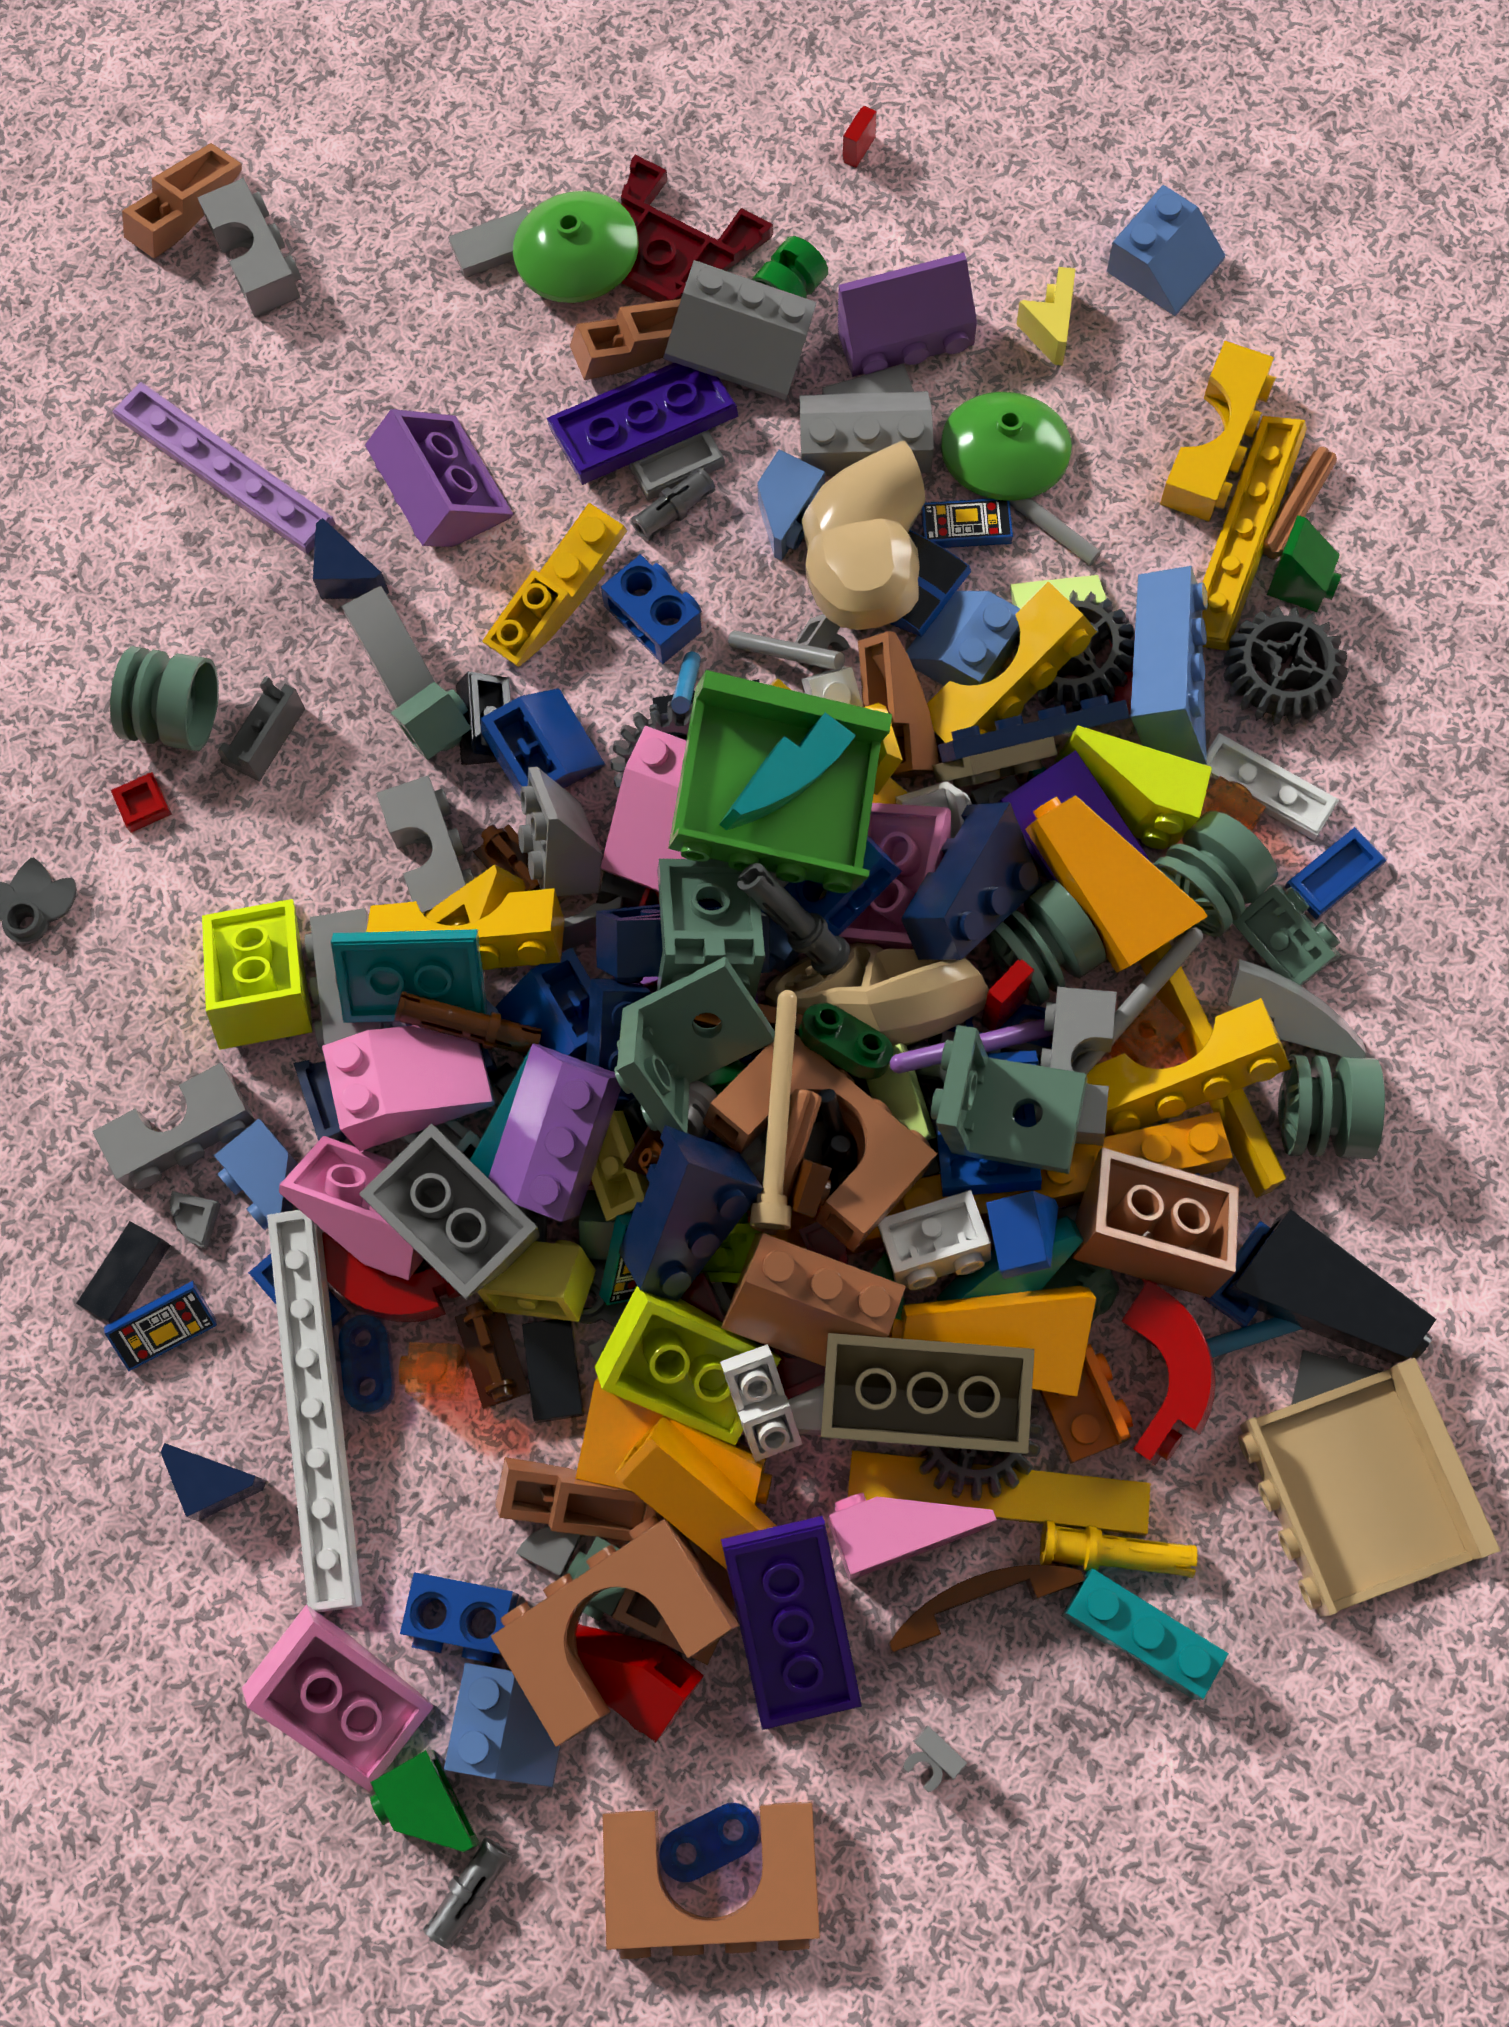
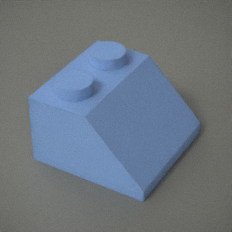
[1107,185,1226,316]
[906,591,1020,686]
[444,1663,561,1787]

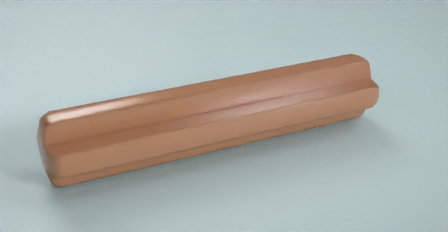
[1263,447,1337,560]
[751,1089,822,1235]

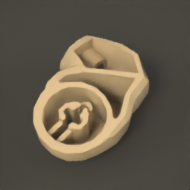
[802,441,925,630]
[765,942,988,1046]

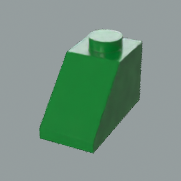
[1266,515,1342,612]
[370,1750,480,1852]

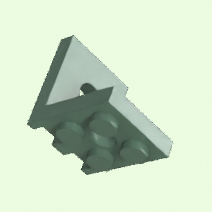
[656,859,765,1000]
[614,957,775,1134]
[931,1025,1088,1174]

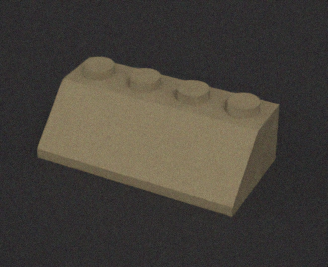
[821,1333,1034,1454]

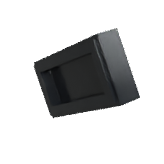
[522,1319,584,1423]

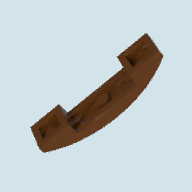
[888,1565,1085,1654]

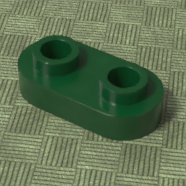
[799,1003,894,1080]

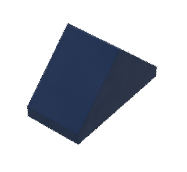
[313,518,389,599]
[160,1443,267,1521]

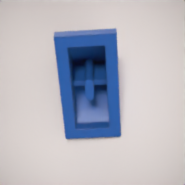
[986,1191,1058,1279]

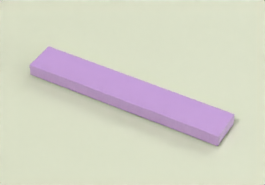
[112,382,335,555]

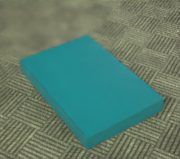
[331,929,487,1023]

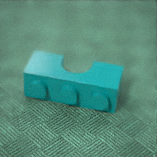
[1061,1568,1229,1700]

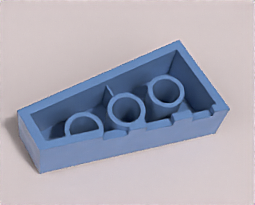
[1130,566,1208,765]

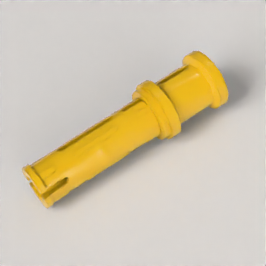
[1040,1520,1198,1578]

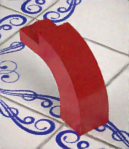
[322,1232,461,1323]
[1121,1280,1216,1466]

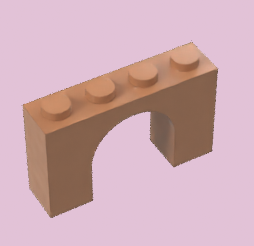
[703,1034,938,1252]
[491,1515,740,1747]
[602,1801,820,1959]

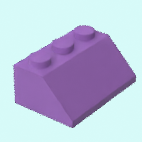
[838,253,977,377]
[365,409,514,547]
[488,1044,621,1222]

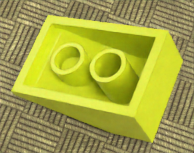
[1053,725,1212,849]
[202,899,313,1050]
[594,1286,781,1446]

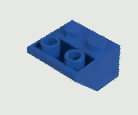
[481,688,605,797]
[495,947,591,1062]

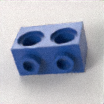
[601,554,702,665]
[784,835,902,936]
[400,1572,519,1663]

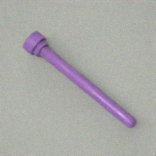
[890,1018,1053,1074]

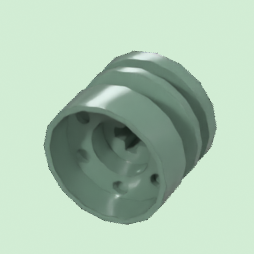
[110,646,219,751]
[1154,811,1278,937]
[986,880,1107,1006]
[1278,1054,1385,1159]

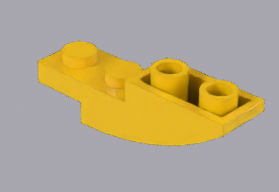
[482,503,627,667]

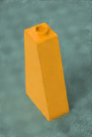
[1025,795,1208,973]
[888,1286,1096,1396]
[575,1378,772,1506]
[614,1416,776,1570]

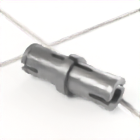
[631,467,715,541]
[423,1837,512,1949]

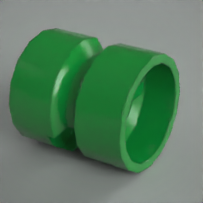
[751,236,828,299]

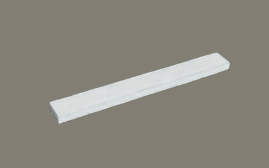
[267,1210,362,1612]

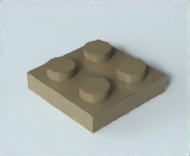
[932,737,1058,788]

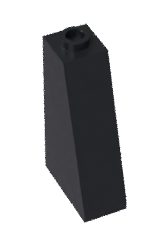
[1222,1209,1437,1364]

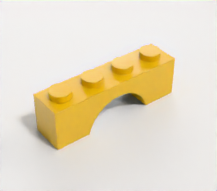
[1160,341,1276,522]
[927,581,1097,743]
[366,888,565,970]
[1087,998,1291,1136]

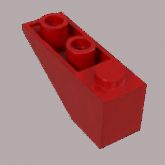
[576,1624,704,1743]

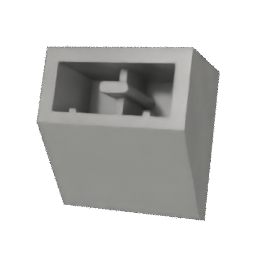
[518,767,602,896]

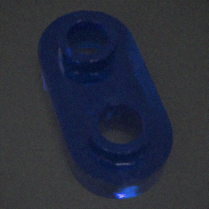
[339,1315,395,1414]
[659,1802,759,1882]

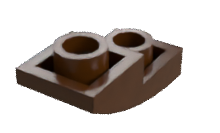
[787,1158,832,1218]

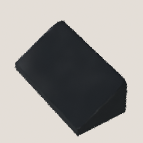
[456,671,511,765]
[76,1221,171,1323]

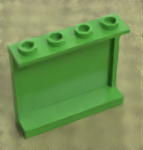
[668,670,892,893]

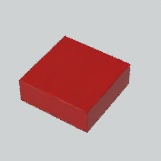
[843,106,877,168]
[111,772,172,833]

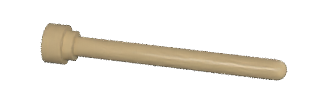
[750,990,797,1230]

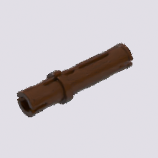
[394,991,542,1055]

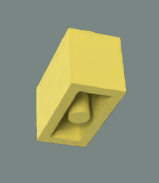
[477,1240,596,1322]

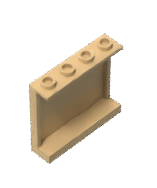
[1238,1358,1501,1617]

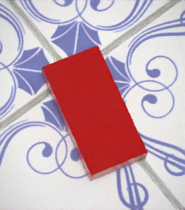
[982,959,1034,1031]

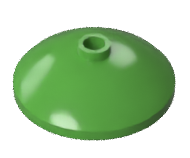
[513,191,639,303]
[941,392,1072,501]

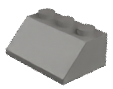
[663,260,817,400]
[799,391,934,476]
[359,1123,540,1300]

